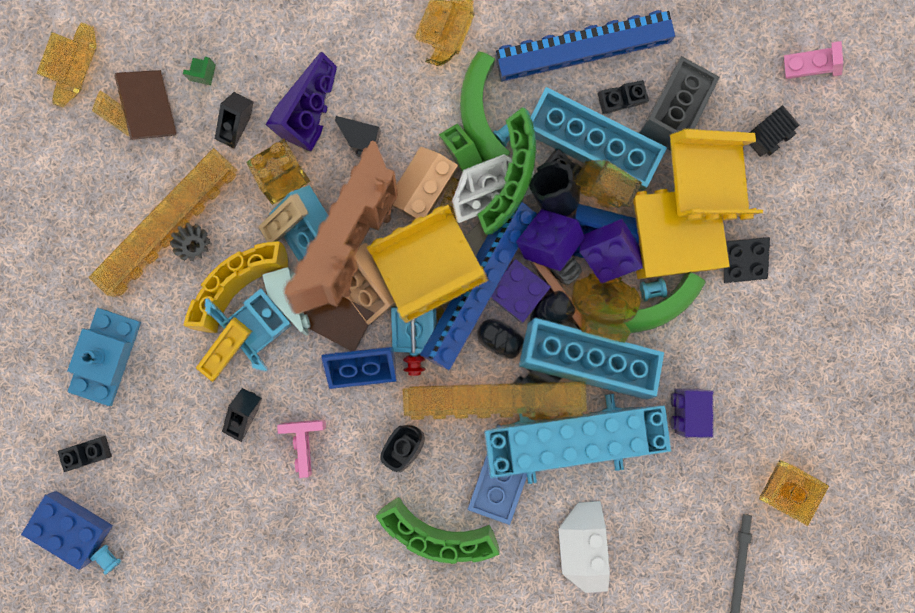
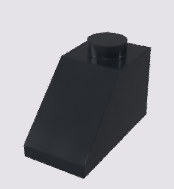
[215,92,254,149]
[335,116,381,157]
[222,388,262,442]

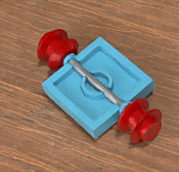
[391,306,437,376]

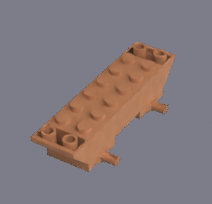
[284,141,398,314]

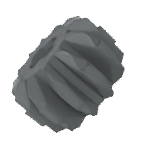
[170,222,210,262]
[548,256,582,286]

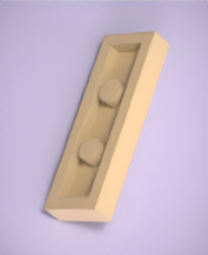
[258,194,309,242]

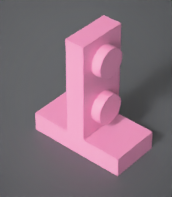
[784,41,843,79]
[277,419,326,478]

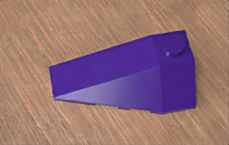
[265,52,337,151]

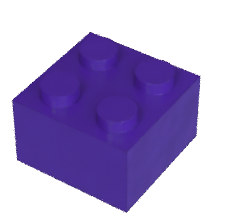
[516,209,585,271]
[580,219,643,284]
[490,259,551,323]
[671,388,713,438]

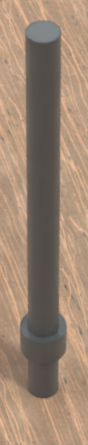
[730,514,752,613]

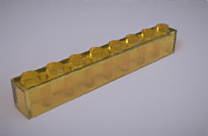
[88,148,237,297]
[403,381,588,420]

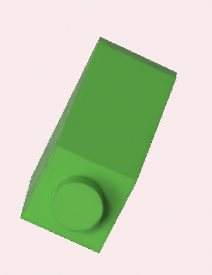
[439,123,483,172]

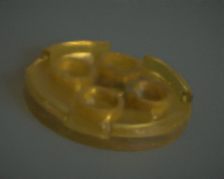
[572,273,641,325]

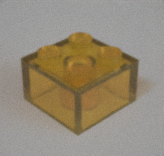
[246,139,311,205]
[576,160,642,208]
[759,460,829,526]

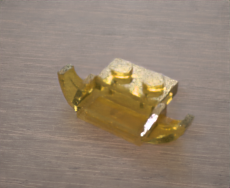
[415,0,475,66]
[37,22,97,108]

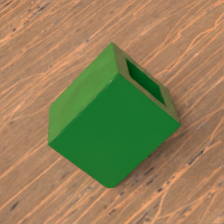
[183,57,216,86]

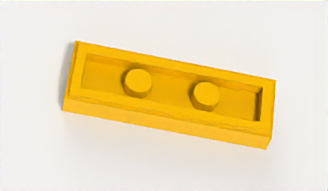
[196,317,252,382]

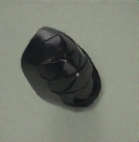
[530,291,575,325]
[477,319,524,359]
[380,425,425,472]

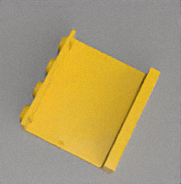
[670,129,763,221]
[626,189,730,279]
[367,205,488,323]

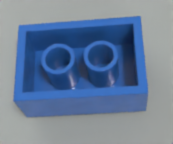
[21,491,113,570]

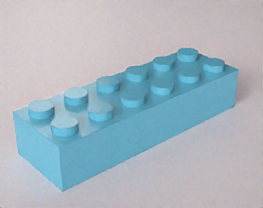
[531,87,667,191]
[519,318,664,400]

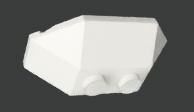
[452,154,535,223]
[558,501,610,593]

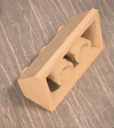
[393,147,458,219]
[345,243,396,326]

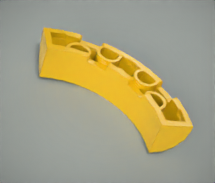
[183,241,288,333]

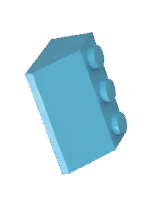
[269,185,329,261]

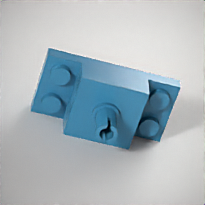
[67,308,141,406]

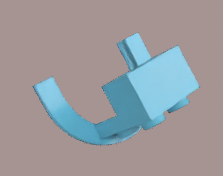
[205,289,292,371]

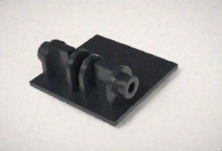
[724,237,770,283]

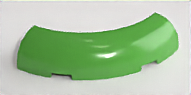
[460,51,511,162]
[477,107,536,234]
[588,272,706,333]
[376,497,500,564]

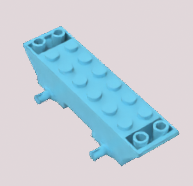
[484,394,671,484]

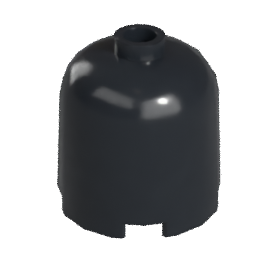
[529,161,580,216]

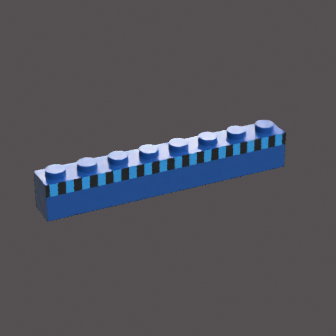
[495,10,675,82]
[420,202,537,370]

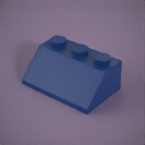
[573,204,639,258]
[321,347,397,389]

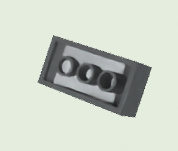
[639,56,720,151]

